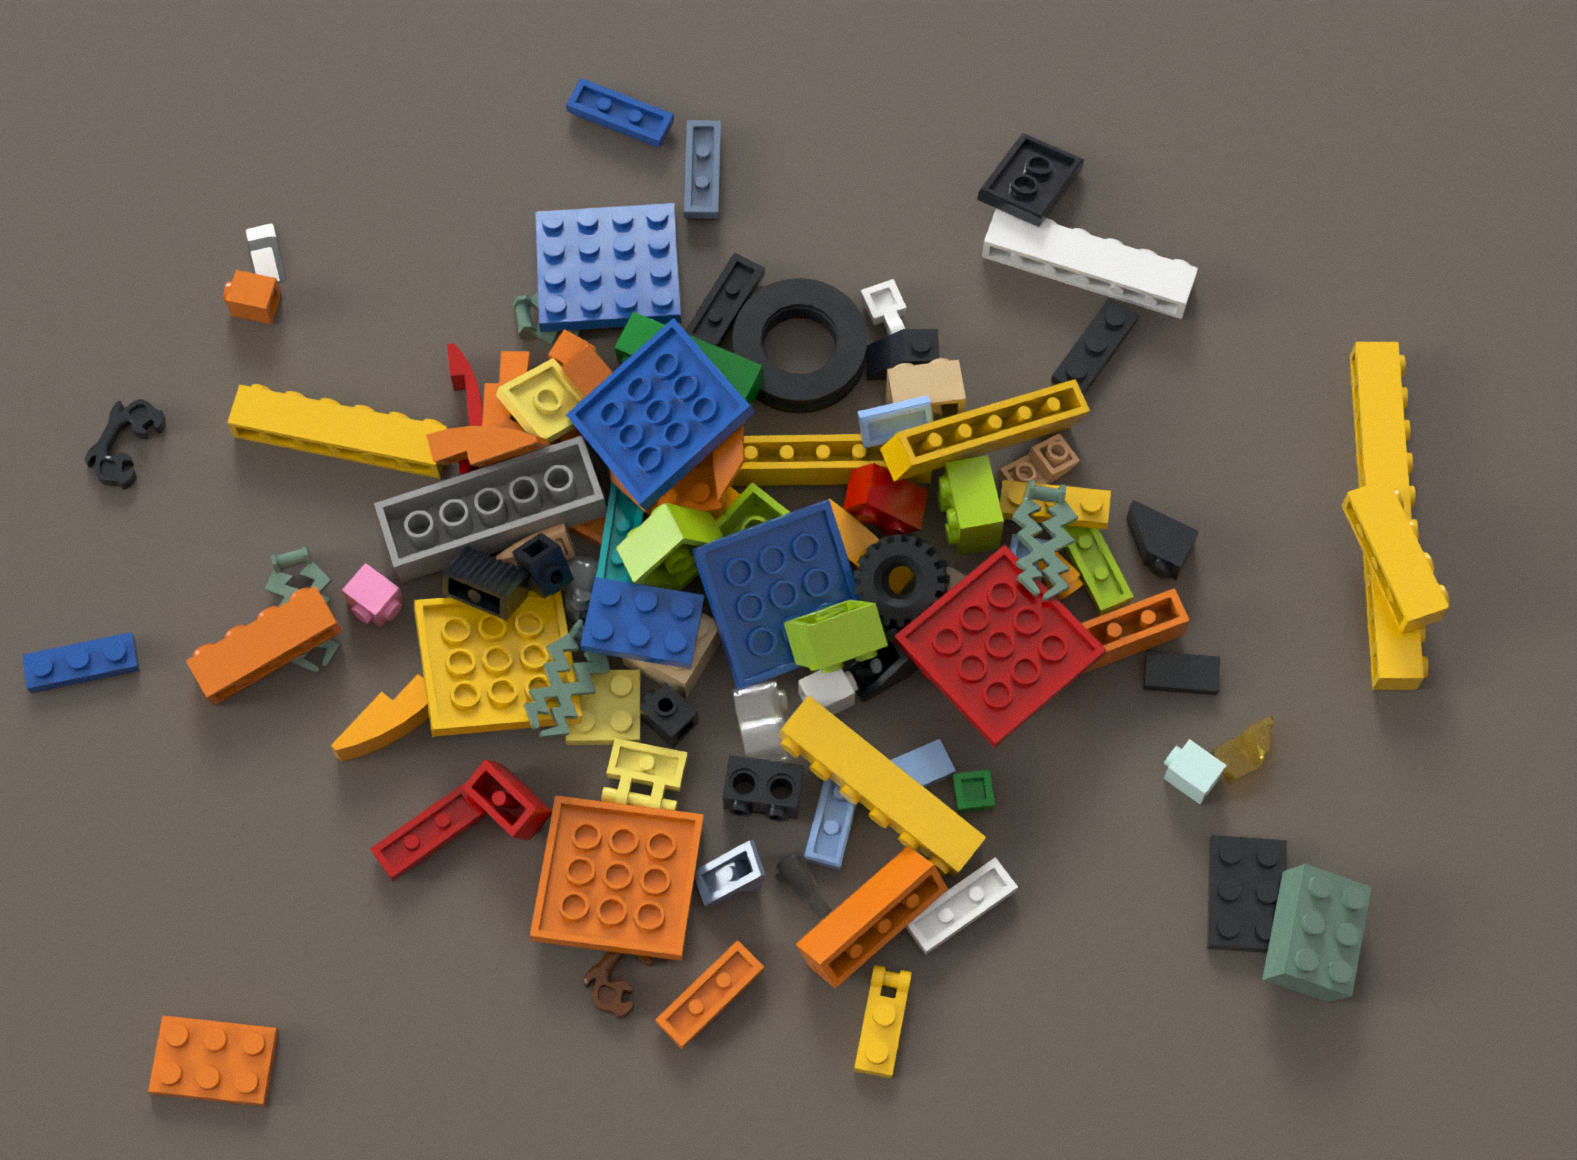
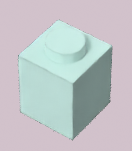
[1164,739,1227,804]

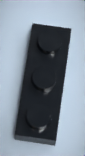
[685,252,765,347]
[1051,297,1139,396]

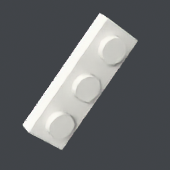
[905,857,1018,955]

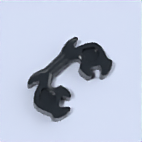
[85,399,166,490]

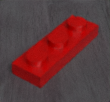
[370,784,486,882]

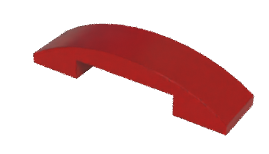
[447,343,483,475]

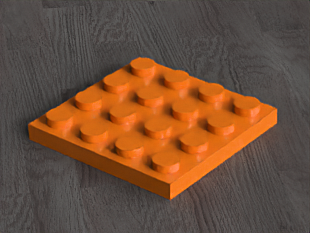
[530,795,704,961]

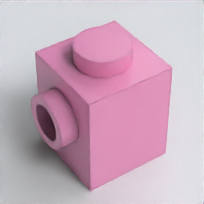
[342,563,404,628]

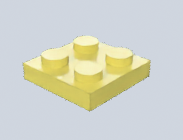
[496,358,586,443]
[566,669,641,746]

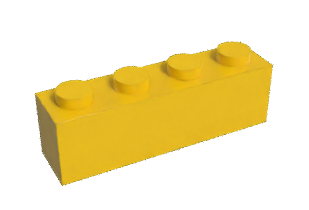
[1342,478,1450,634]

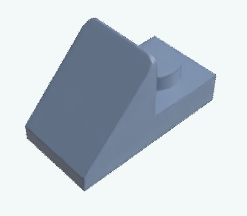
[695,840,766,907]

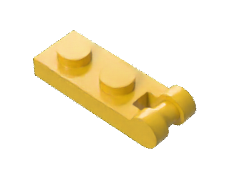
[854,965,912,1079]

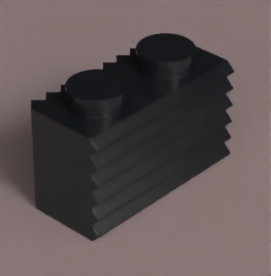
[442,546,529,621]

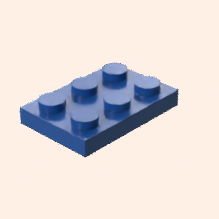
[580,577,705,669]

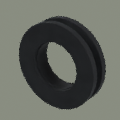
[732,278,867,413]

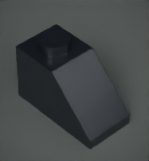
[866,329,939,381]
[1126,500,1199,580]
[844,627,919,702]

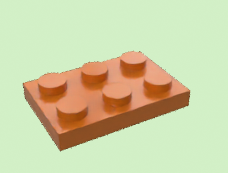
[148,1015,279,1107]

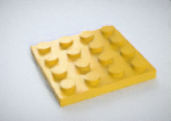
[414,590,582,737]

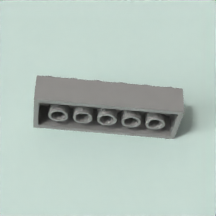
[374,435,607,583]

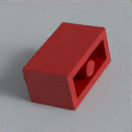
[843,463,928,536]
[462,759,552,841]

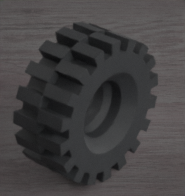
[853,534,950,627]

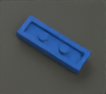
[566,78,674,148]
[22,632,140,693]

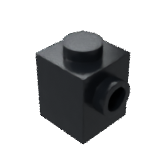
[512,532,574,599]
[640,682,699,748]

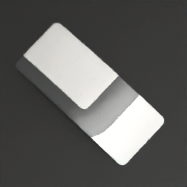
[246,224,286,282]

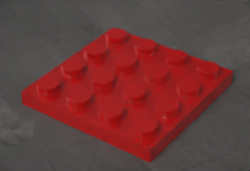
[894,545,1106,748]

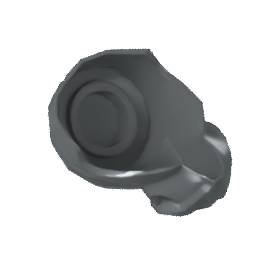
[561,554,599,621]

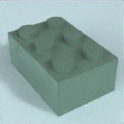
[1262,864,1372,1003]

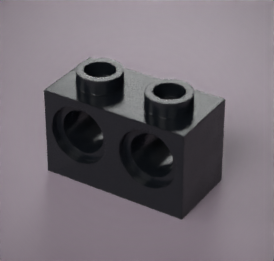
[723,755,804,822]

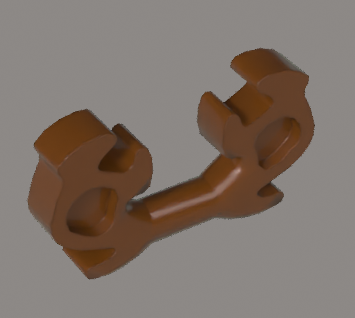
[583,951,669,1020]

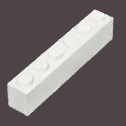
[982,208,1198,319]

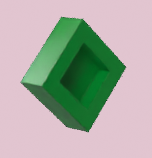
[952,769,995,813]

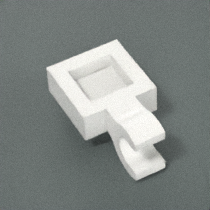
[861,279,907,336]

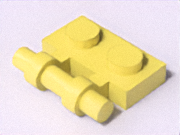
[601,738,688,811]

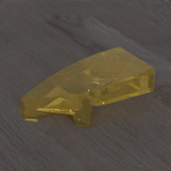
[1210,715,1275,785]

